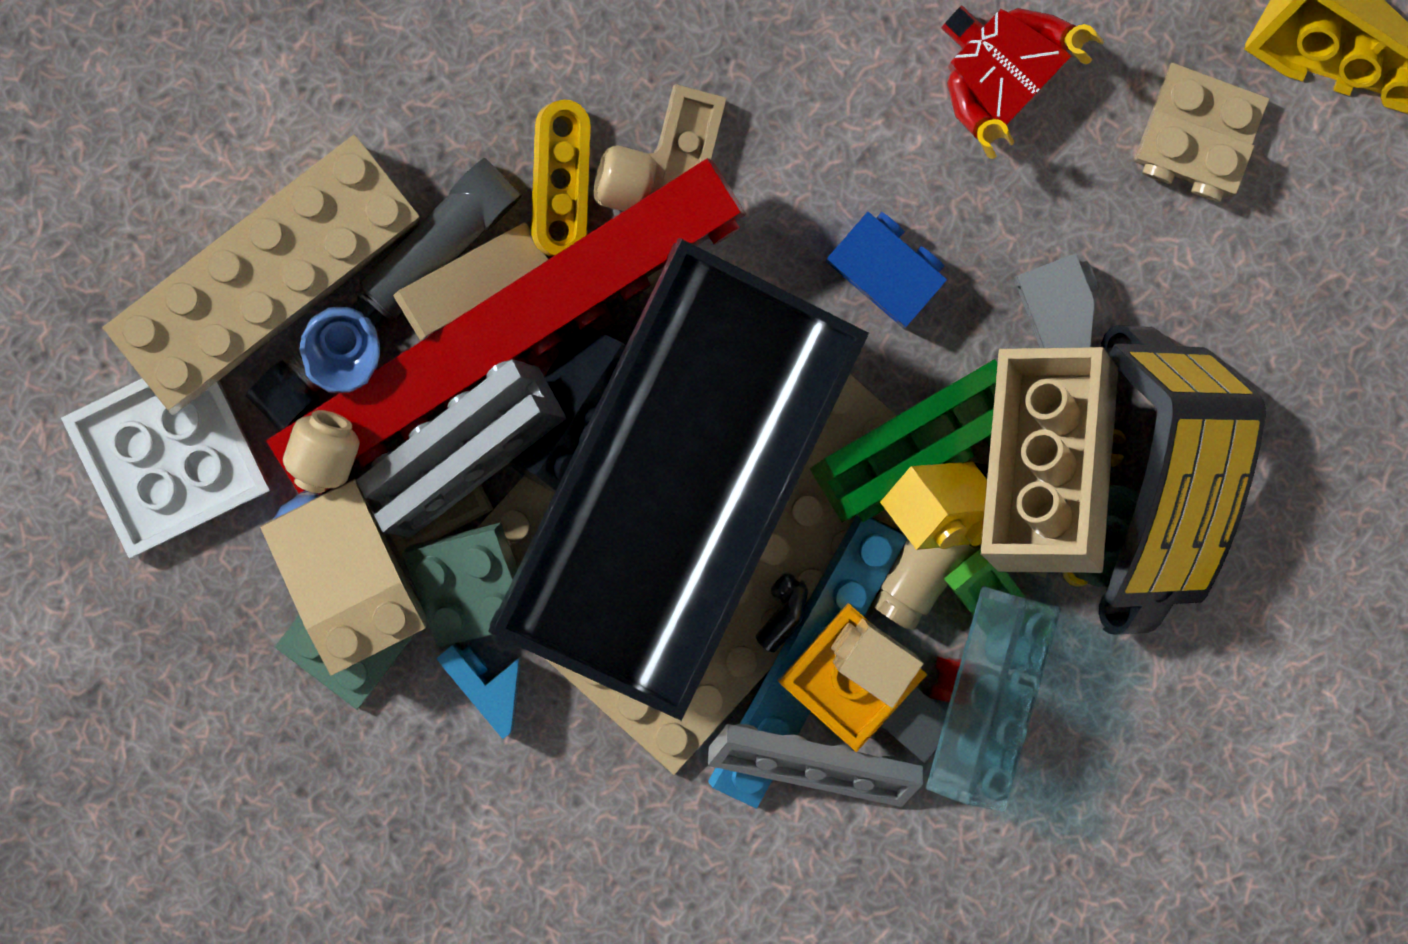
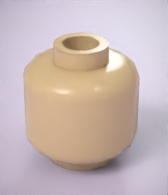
[283,410,360,493]

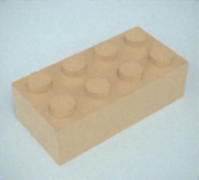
[981,347,1118,573]

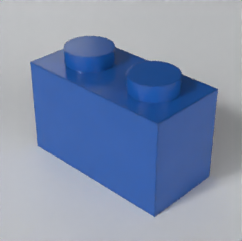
[825,211,947,329]

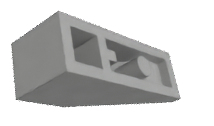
[1013,253,1098,348]

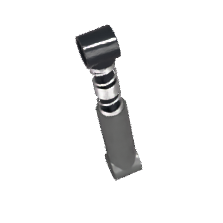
[246,158,522,431]

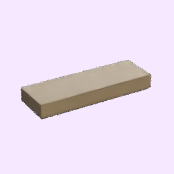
[393,222,548,341]

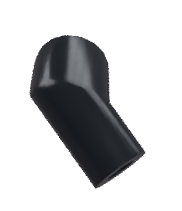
[755,572,808,653]

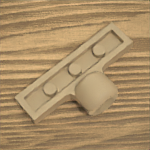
[594,84,727,295]

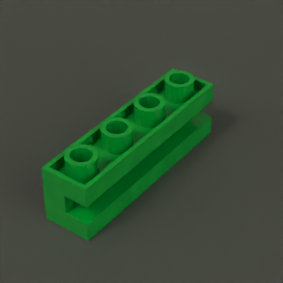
[810,359,998,523]

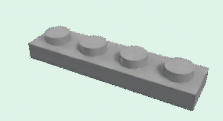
[708,724,923,807]

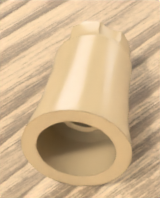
[871,539,979,630]

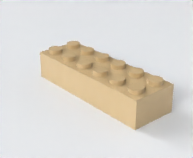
[102,134,420,416]

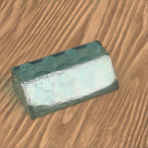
[926,586,1062,812]

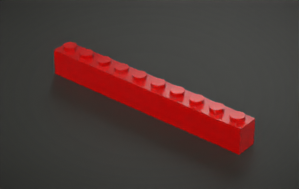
[266,158,746,496]

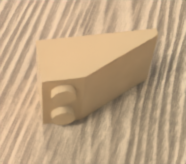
[260,479,427,676]

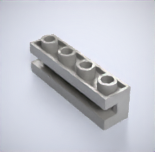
[356,359,567,538]

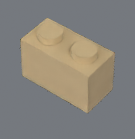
[831,618,923,708]

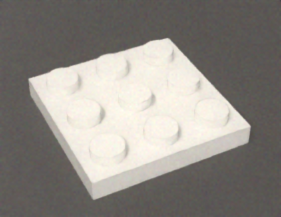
[61,379,272,558]

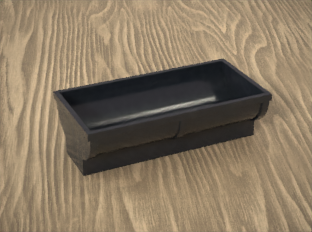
[488,238,869,721]

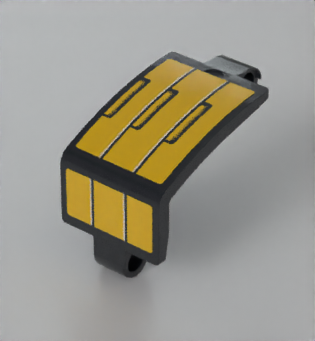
[1098,325,1266,635]

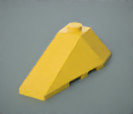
[1244,0,1408,114]

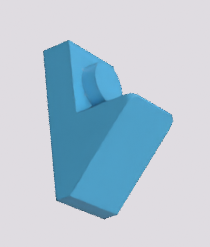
[436,643,522,739]

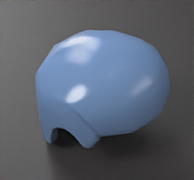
[299,307,380,393]

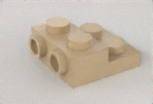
[1133,62,1269,202]

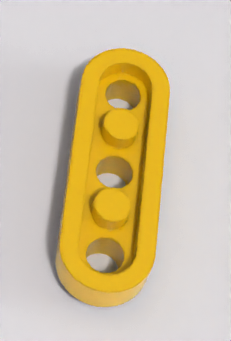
[531,99,591,257]

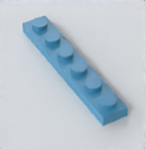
[708,514,907,809]

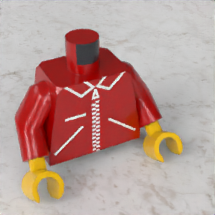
[941,5,1104,159]

